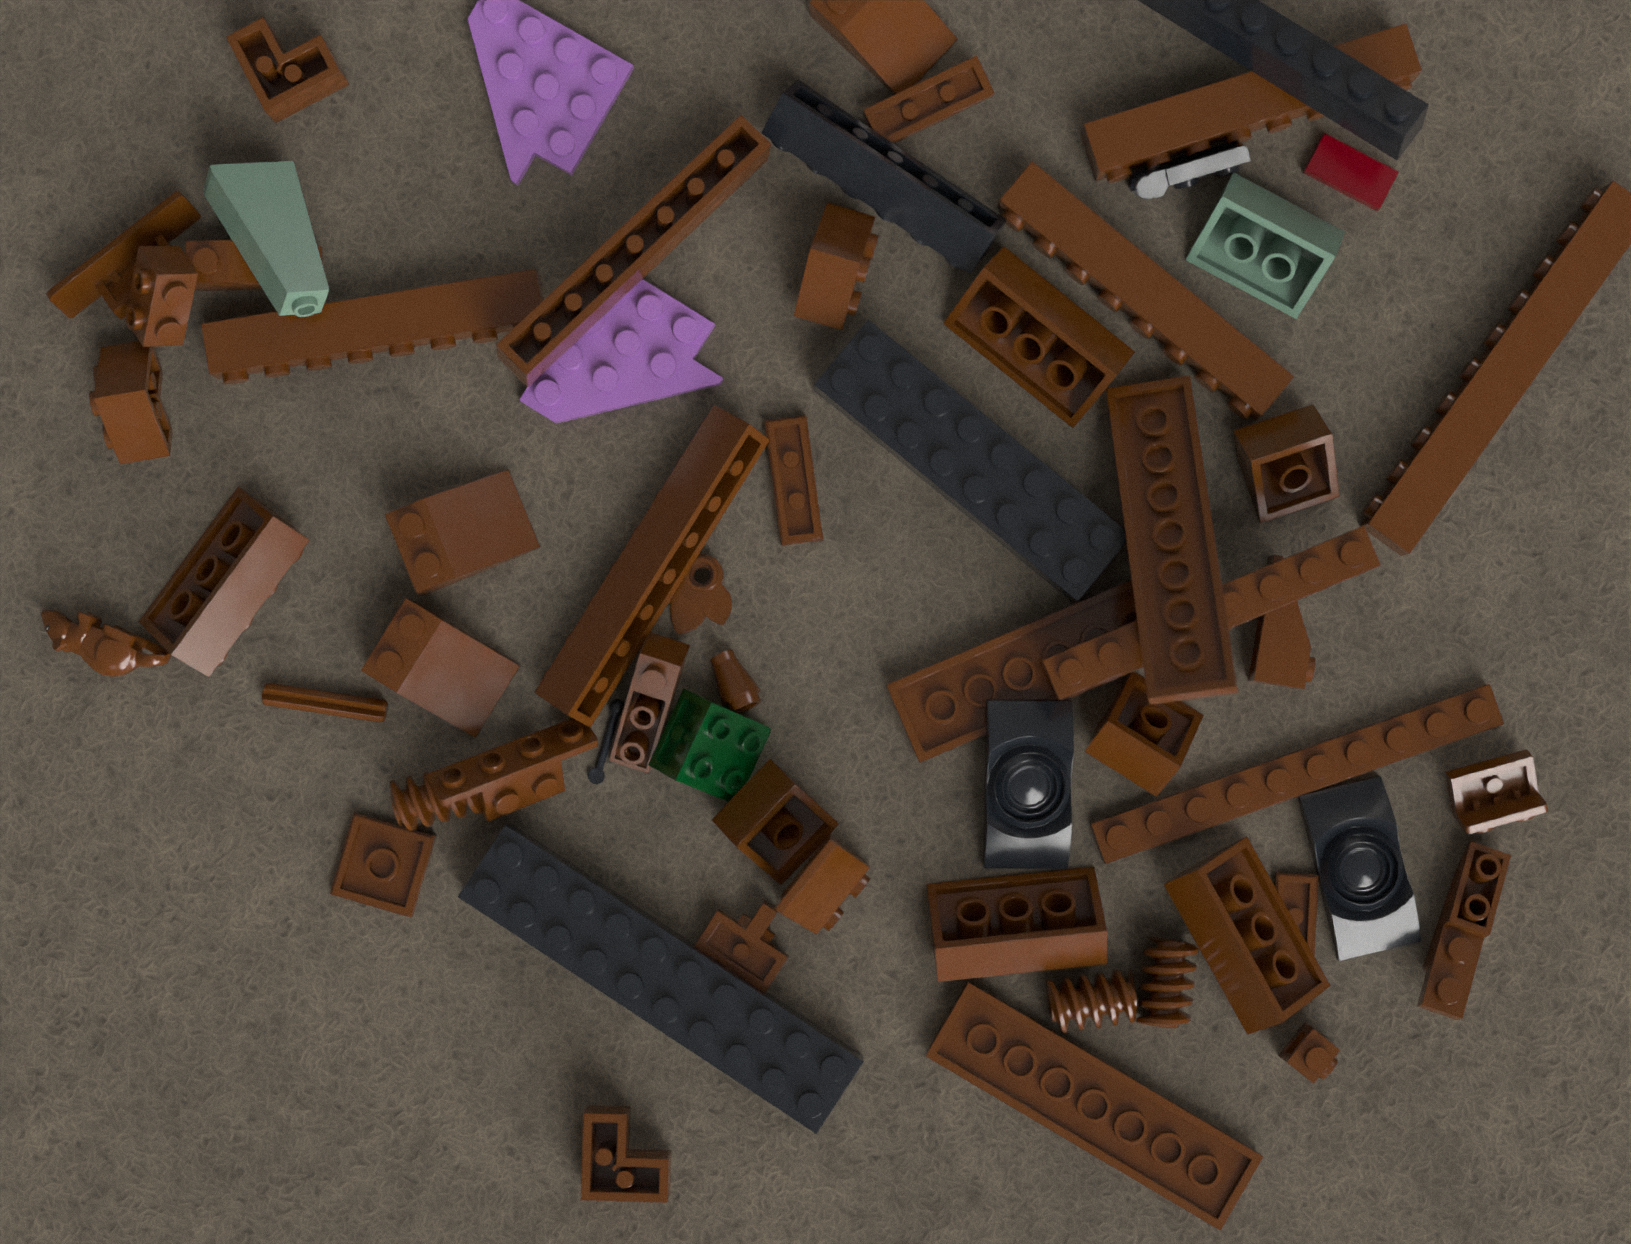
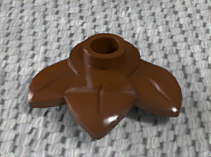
[669,554,732,635]

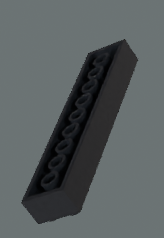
[458,823,864,1134]

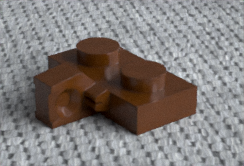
[694,900,789,993]

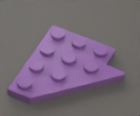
[468,0,634,186]
[519,279,724,424]

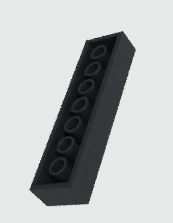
[814,320,1127,603]

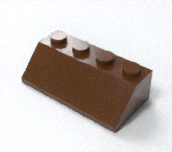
[943,247,1135,428]
[139,486,310,677]
[1164,837,1331,1035]
[926,867,1107,982]

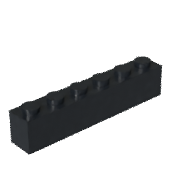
[761,80,1007,274]

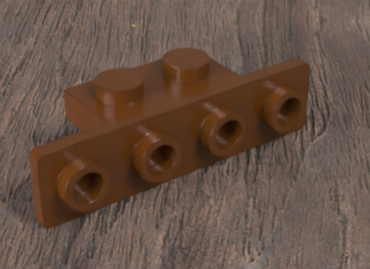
[46,191,201,320]
[426,718,598,822]

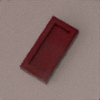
[1303,133,1399,211]

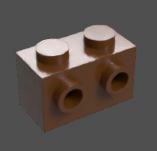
[125,246,198,347]

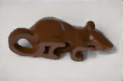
[41,610,171,677]

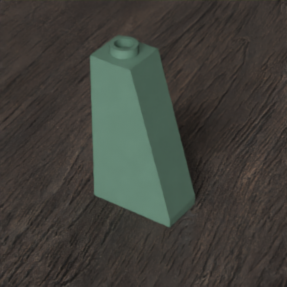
[203,161,329,317]

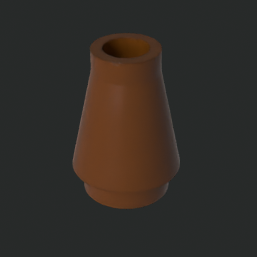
[710,650,761,714]

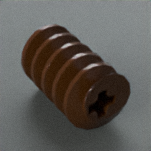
[390,768,482,831]
[1136,937,1199,1028]
[1046,969,1137,1033]

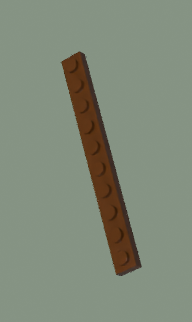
[1090,684,1504,864]

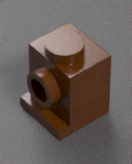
[1278,1023,1340,1084]

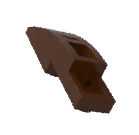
[1417,841,1511,1020]

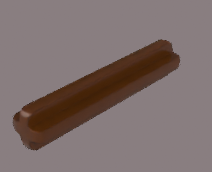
[262,683,388,723]

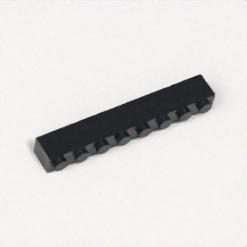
[1138,0,1429,160]

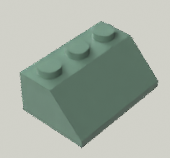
[1186,172,1345,319]

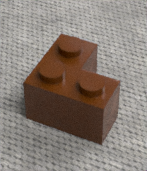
[226,17,349,123]
[794,202,879,330]
[89,341,172,465]
[581,1105,672,1203]

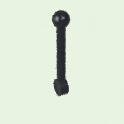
[588,699,625,784]

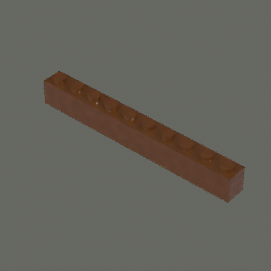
[1360,180,1631,556]

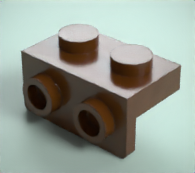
[1445,749,1548,834]

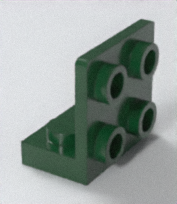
[648,688,771,802]

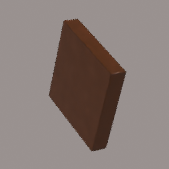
[330,812,436,918]

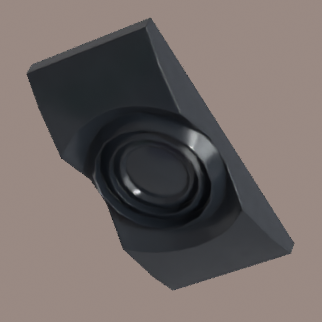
[983,699,1074,869]
[1298,776,1421,961]

